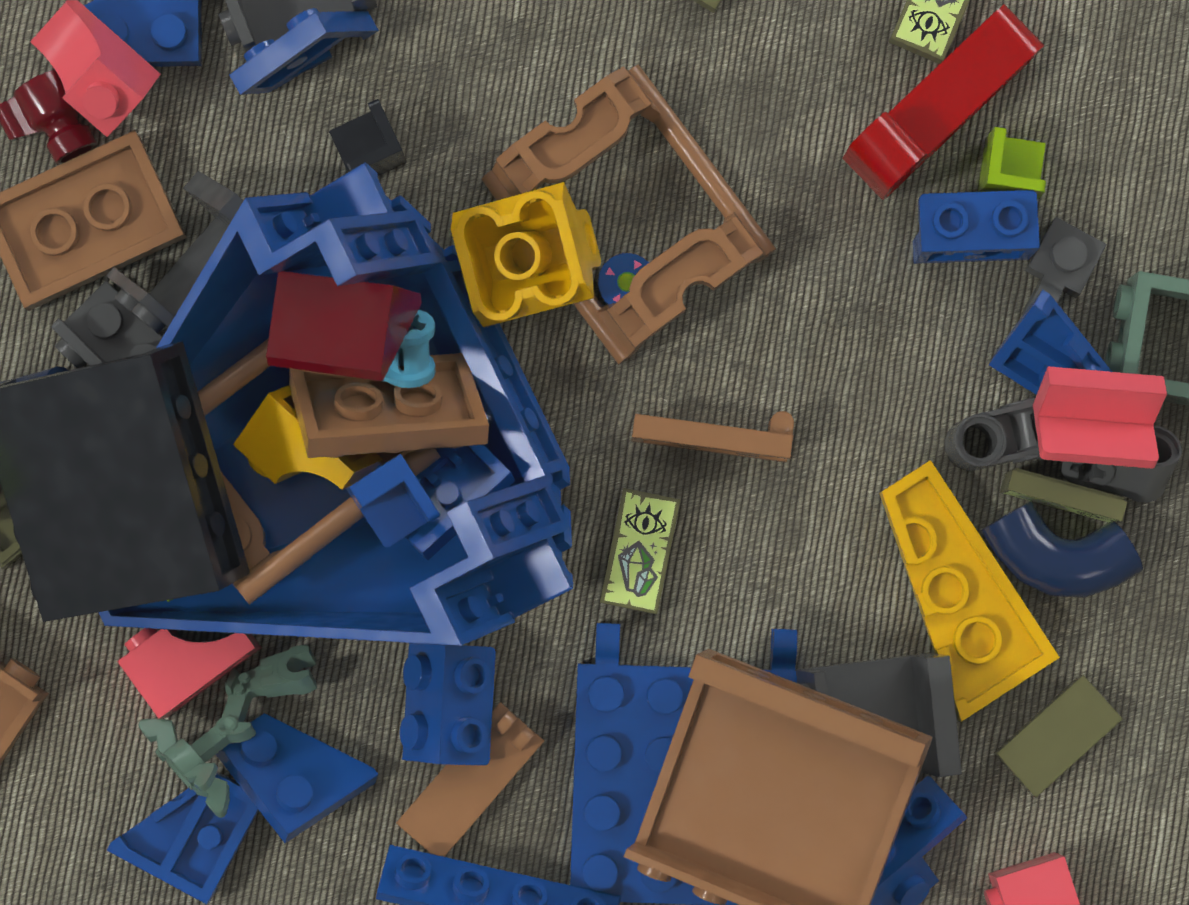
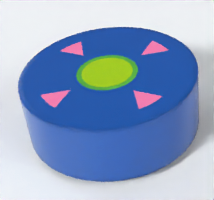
[598,253,649,305]

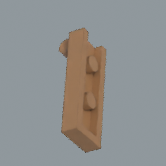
[631,411,794,463]
[396,702,545,857]

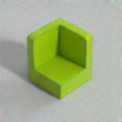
[978,127,1046,200]

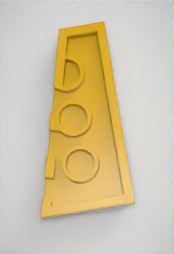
[879,460,1060,722]

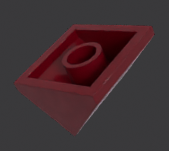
[266,271,422,381]

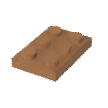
[0,130,187,311]
[289,353,489,458]

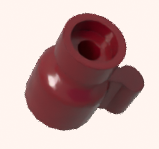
[0,69,98,165]

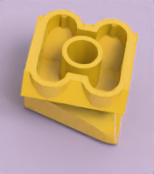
[451,182,601,327]

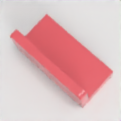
[1033,366,1167,469]

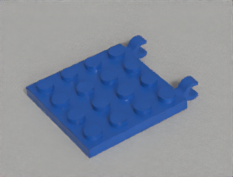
[570,623,797,905]

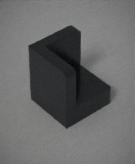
[329,99,407,176]

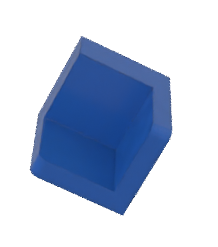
[346,454,441,547]

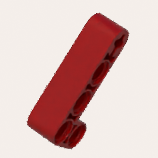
[842,4,1045,200]

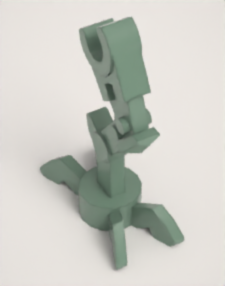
[138,645,317,818]

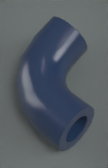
[981,501,1143,598]

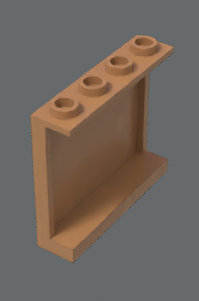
[624,648,933,905]

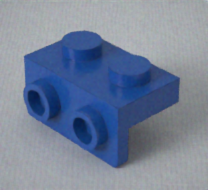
[400,643,496,765]

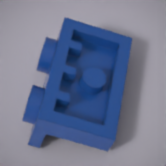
[913,190,1040,264]
[405,445,515,561]

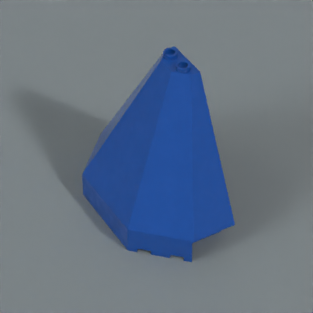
[98,162,573,646]

